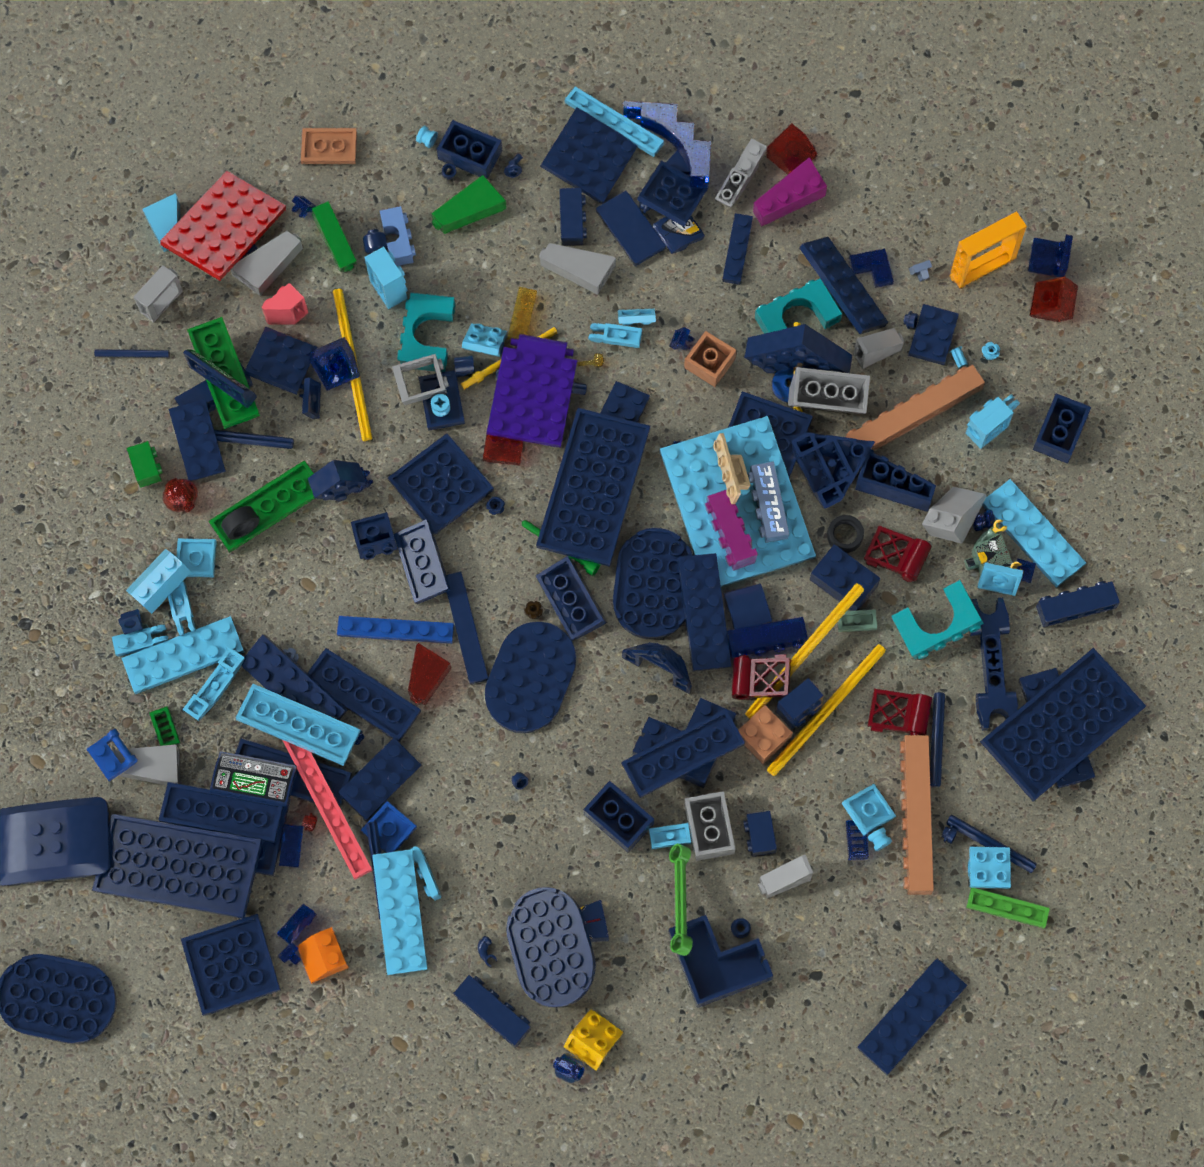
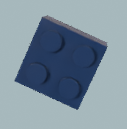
[308,460,366,502]
[776,678,824,729]

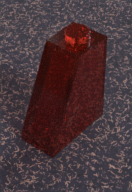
[408,643,452,706]

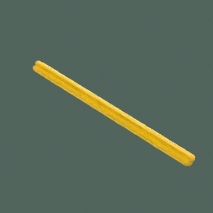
[333,288,372,442]
[745,583,864,719]
[767,644,886,776]

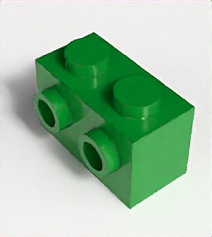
[127,441,163,488]

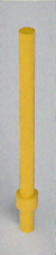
[460,327,558,390]

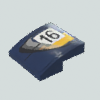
[653,216,705,254]

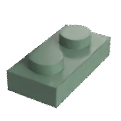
[837,610,877,632]

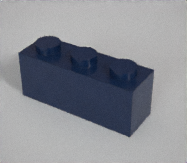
[559,188,587,246]

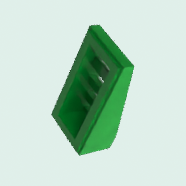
[149,706,180,746]

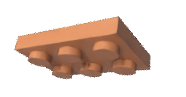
[301,128,357,164]

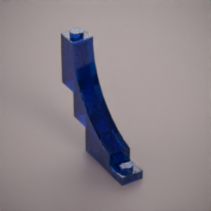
[623,101,711,188]

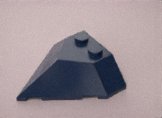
[791,432,875,509]
[622,642,692,694]

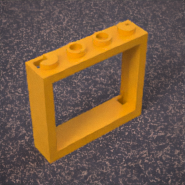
[950,211,1027,288]

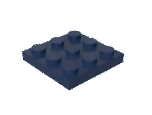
[637,160,709,227]
[244,327,318,395]

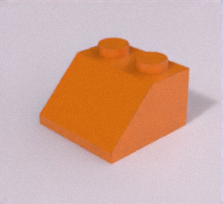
[297,927,349,984]

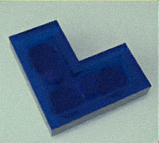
[849,249,894,288]

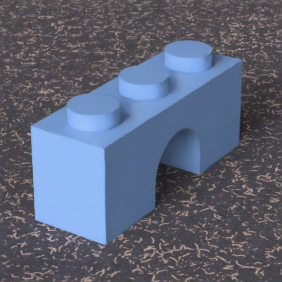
[380,206,416,266]

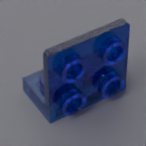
[1028,235,1073,278]

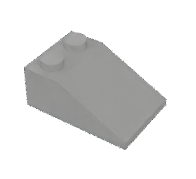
[922,486,987,544]

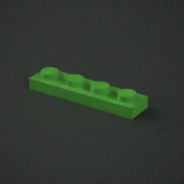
[966,888,1050,929]

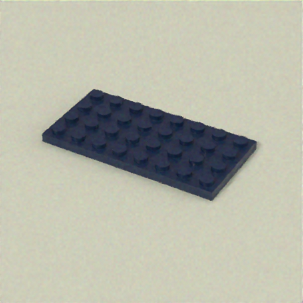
[536,408,650,567]
[980,648,1146,802]
[92,814,263,919]

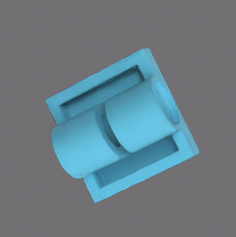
[462,323,507,357]
[968,847,1011,889]

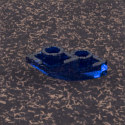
[279,824,304,868]

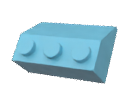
[126,549,191,614]

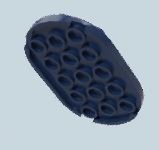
[613,528,693,639]
[485,622,576,733]
[506,887,596,1008]
[0,954,117,1044]

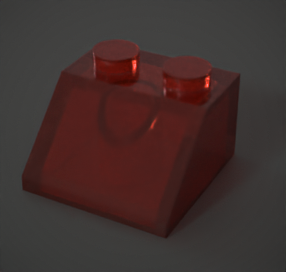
[766,123,817,175]
[1030,276,1078,322]

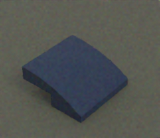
[723,583,772,631]

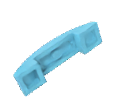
[182,647,245,721]

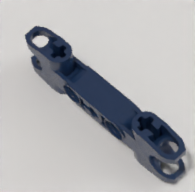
[969,598,1018,731]

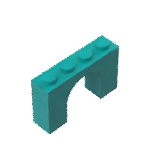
[755,278,842,334]
[397,293,456,372]
[891,580,984,660]

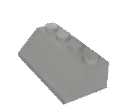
[788,367,870,414]

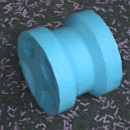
[416,126,438,148]
[431,394,450,417]
[867,827,892,851]

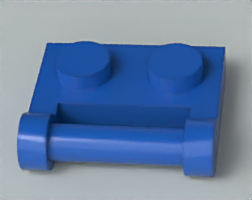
[87,729,138,782]

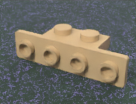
[713,433,751,504]

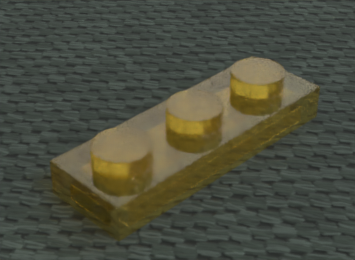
[507,287,537,340]

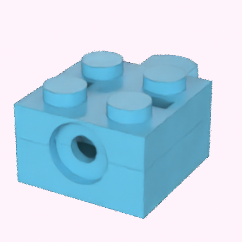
[966,394,1020,449]

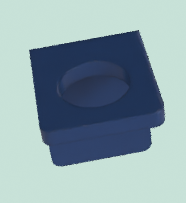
[118,609,143,635]

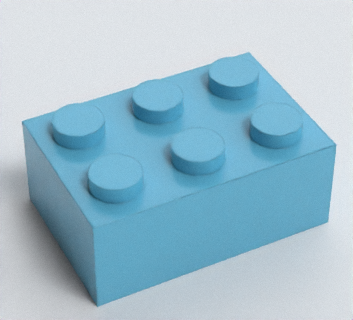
[364,246,408,309]

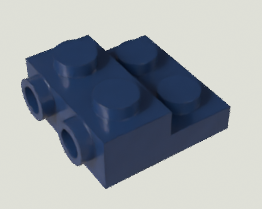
[351,512,397,560]

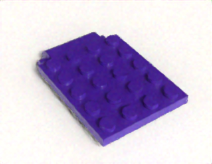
[487,334,577,448]

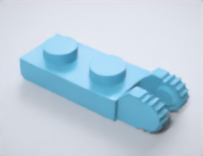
[588,323,642,348]
[167,581,196,636]
[112,625,168,657]
[411,846,442,901]

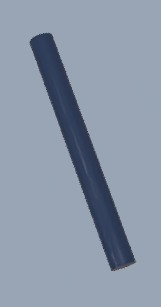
[94,349,170,358]

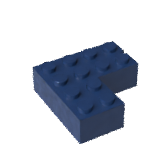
[744,324,853,373]
[632,698,736,788]
[668,915,773,1008]

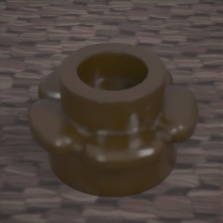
[524,601,543,619]

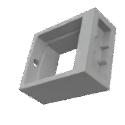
[133,265,183,323]
[392,354,449,406]

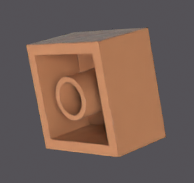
[684,331,737,387]
[738,705,793,764]

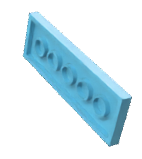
[982,479,1086,588]
[122,616,244,695]
[236,684,360,766]
[372,849,427,975]

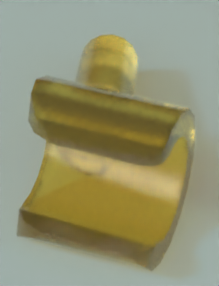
[577,353,604,367]

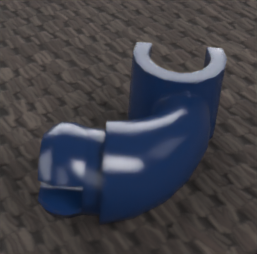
[477,936,497,968]

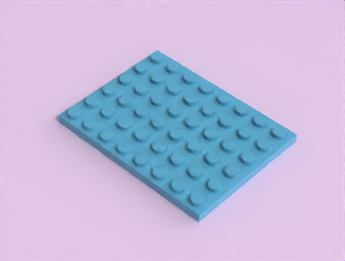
[660,416,816,587]

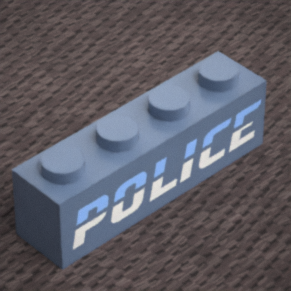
[748,461,790,543]

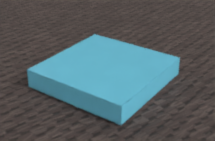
[176,538,217,577]
[977,563,1023,596]
[841,784,896,836]

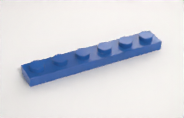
[337,616,454,644]

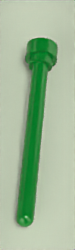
[521,520,601,576]

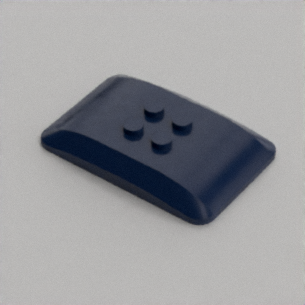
[0,797,110,886]

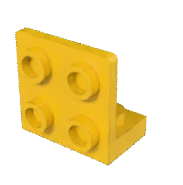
[564,1009,623,1070]

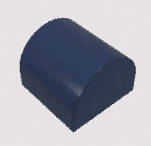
[454,355,475,377]

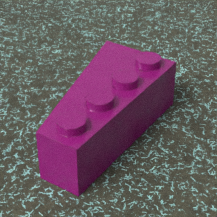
[753,157,827,227]
[705,489,758,571]

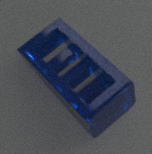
[845,820,869,860]

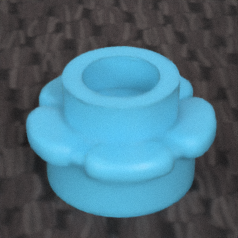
[982,342,1000,360]

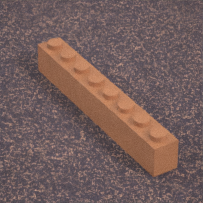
[846,365,985,451]
[900,735,934,895]

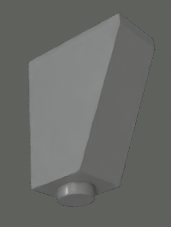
[853,328,904,369]
[758,854,813,899]

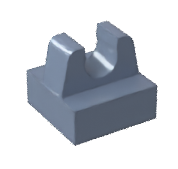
[909,260,932,282]

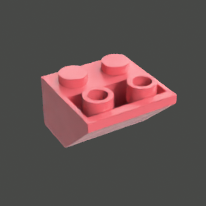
[262,283,309,325]

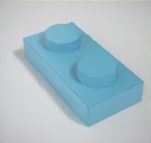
[618,309,656,325]
[649,823,691,849]

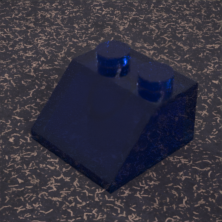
[309,337,360,391]

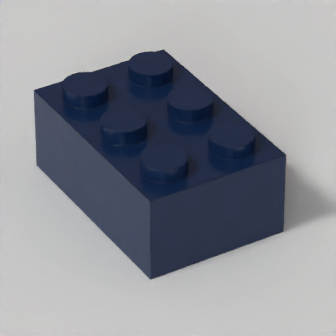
[437,120,503,179]
[1032,393,1091,464]
[810,544,880,611]
[583,780,654,853]

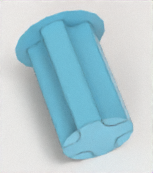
[949,346,968,369]

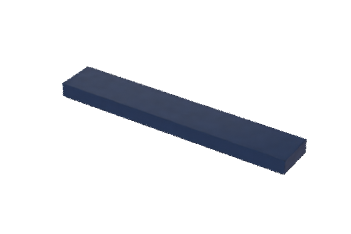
[447,571,488,684]

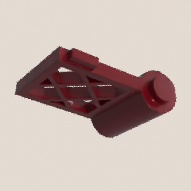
[864,526,932,582]
[732,654,791,700]
[868,689,932,735]

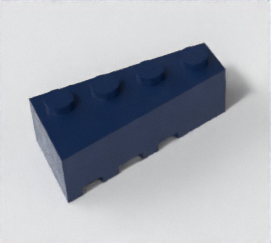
[855,449,936,512]

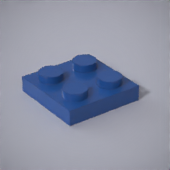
[361,801,417,853]

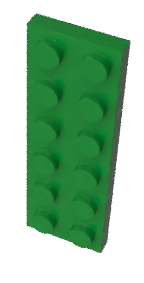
[187,317,260,429]
[209,460,315,553]

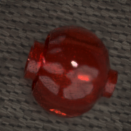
[163,478,198,513]

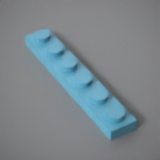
[565,87,664,157]

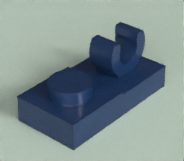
[299,377,321,420]

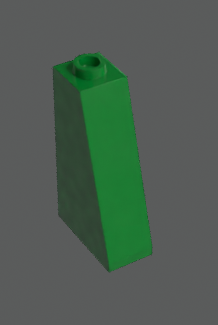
[431,175,506,234]
[312,201,357,272]

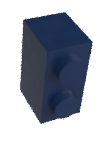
[743,811,777,857]

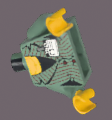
[964,520,1022,576]

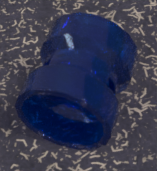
[973,510,995,531]

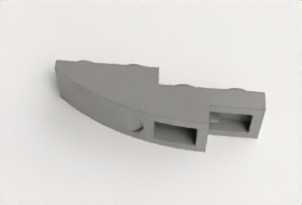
[715,138,767,208]

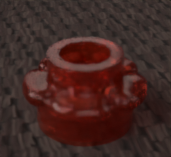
[302,813,318,832]

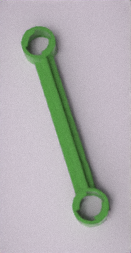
[669,844,693,956]

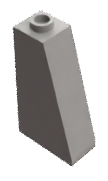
[231,231,303,296]
[539,243,616,295]
[112,745,181,786]

